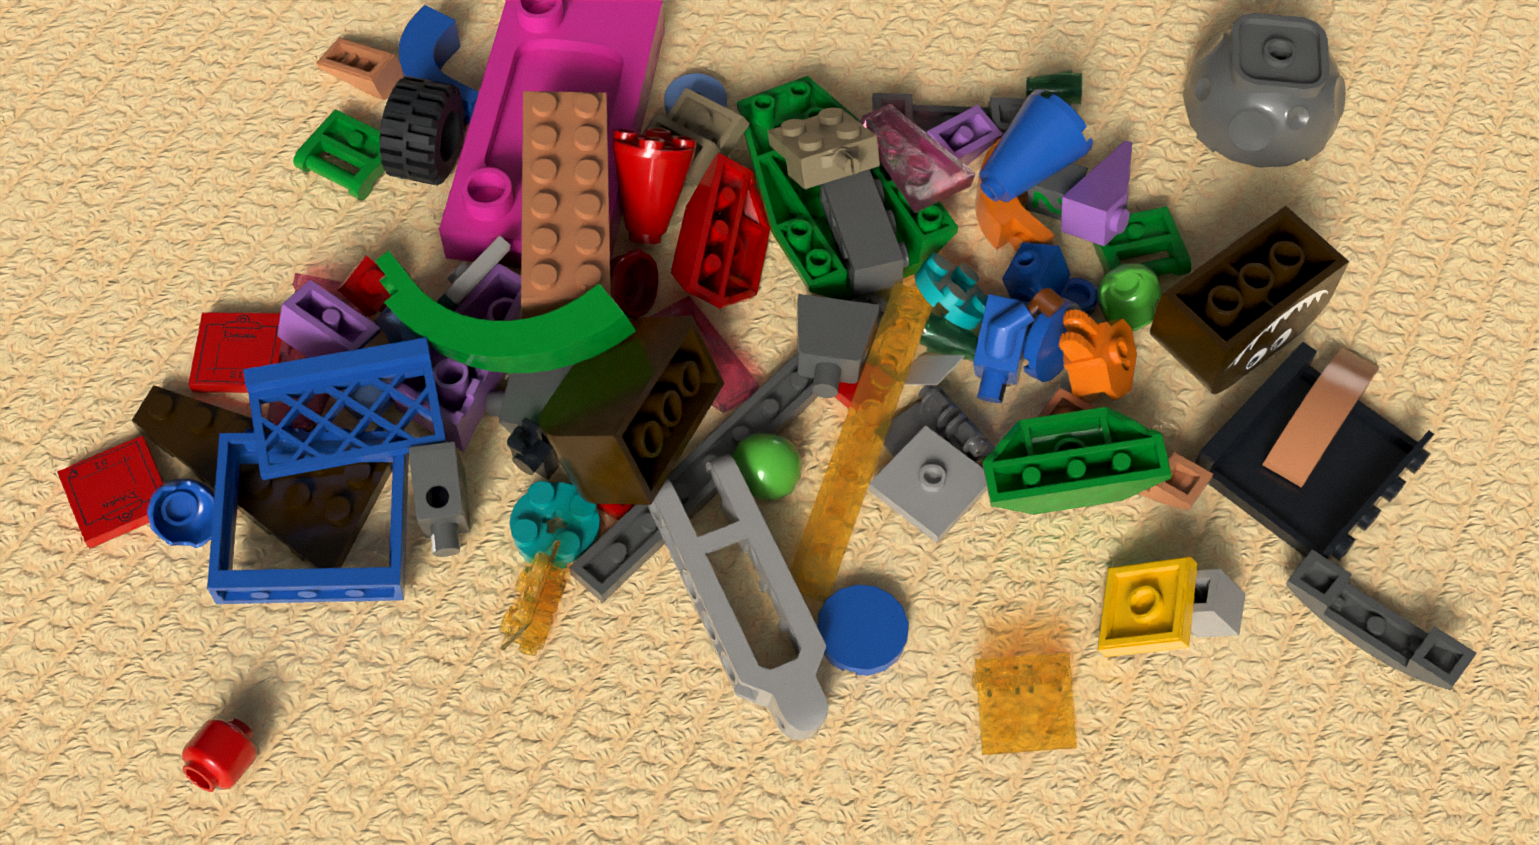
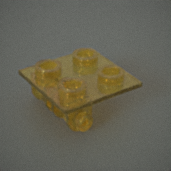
[499,540,567,656]
[972,653,1077,755]

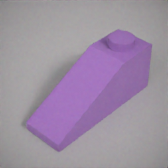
[1061,140,1132,246]

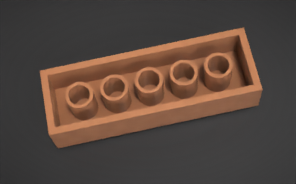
[521,91,611,319]

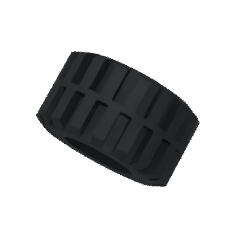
[379,76,464,186]

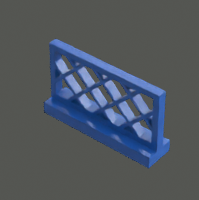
[243,337,446,480]

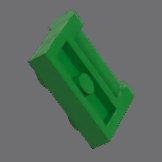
[293,109,384,200]
[1092,206,1191,276]

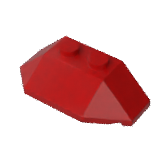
[670,153,770,309]

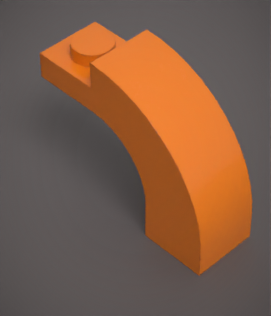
[975,137,1055,253]

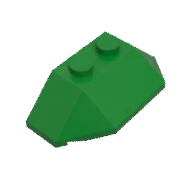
[982,407,1172,515]

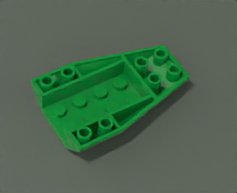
[737,75,958,301]

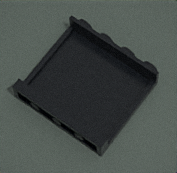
[1195,342,1434,561]

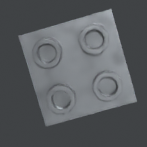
[873,385,995,463]

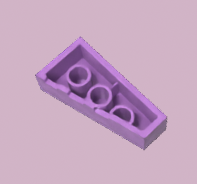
[388,263,522,452]

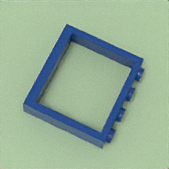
[207,427,409,604]

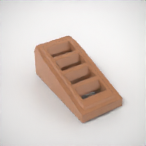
[316,37,404,100]

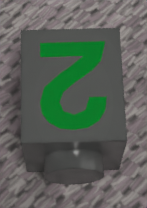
[1025,163,1088,220]

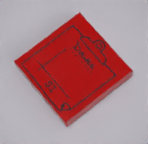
[188,312,286,393]
[57,435,164,549]

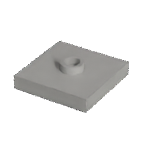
[437,235,511,311]
[868,425,987,543]

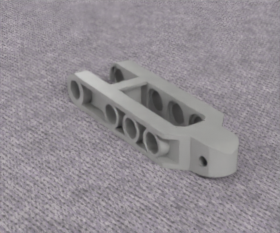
[648,454,828,740]

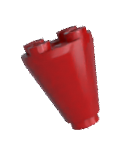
[613,128,697,244]

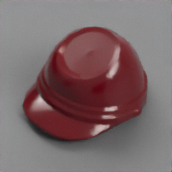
[610,249,658,319]

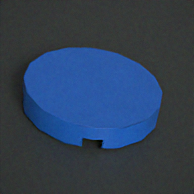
[1023,297,1082,382]
[817,585,909,676]

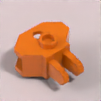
[1058,309,1137,404]

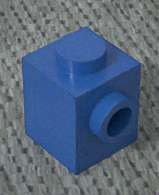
[1002,242,1071,302]

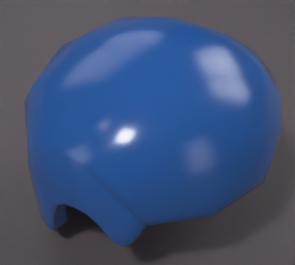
[146,479,215,548]

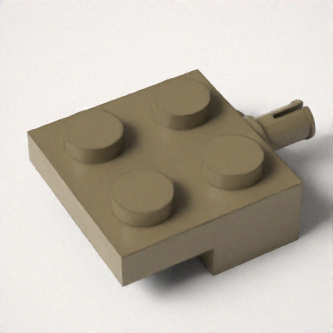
[642,88,750,186]
[768,108,880,189]

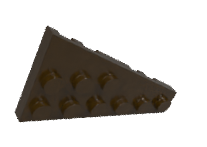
[132,385,391,569]

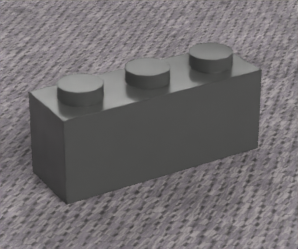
[820,169,909,296]

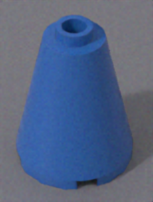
[979,89,1093,202]

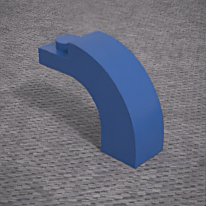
[399,5,479,125]

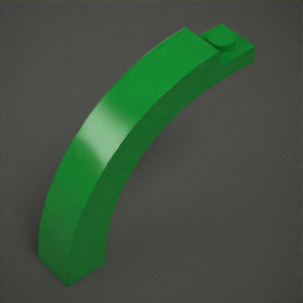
[375,250,636,373]

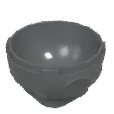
[1183,13,1346,168]

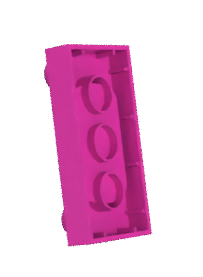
[439,0,664,268]

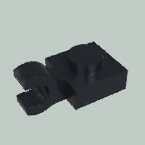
[507,417,559,480]

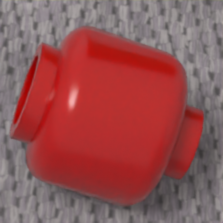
[182,718,257,792]

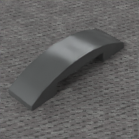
[872,93,1026,143]
[1286,549,1477,690]

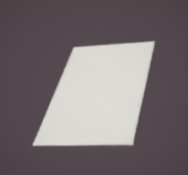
[893,355,965,385]

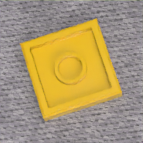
[1097,556,1198,657]

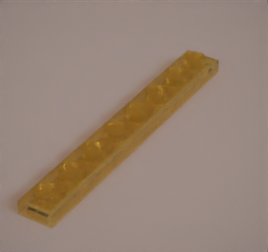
[790,282,932,603]

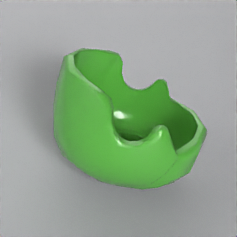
[1097,264,1162,331]
[732,433,802,501]

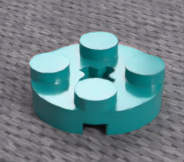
[915,253,988,330]
[509,481,601,570]

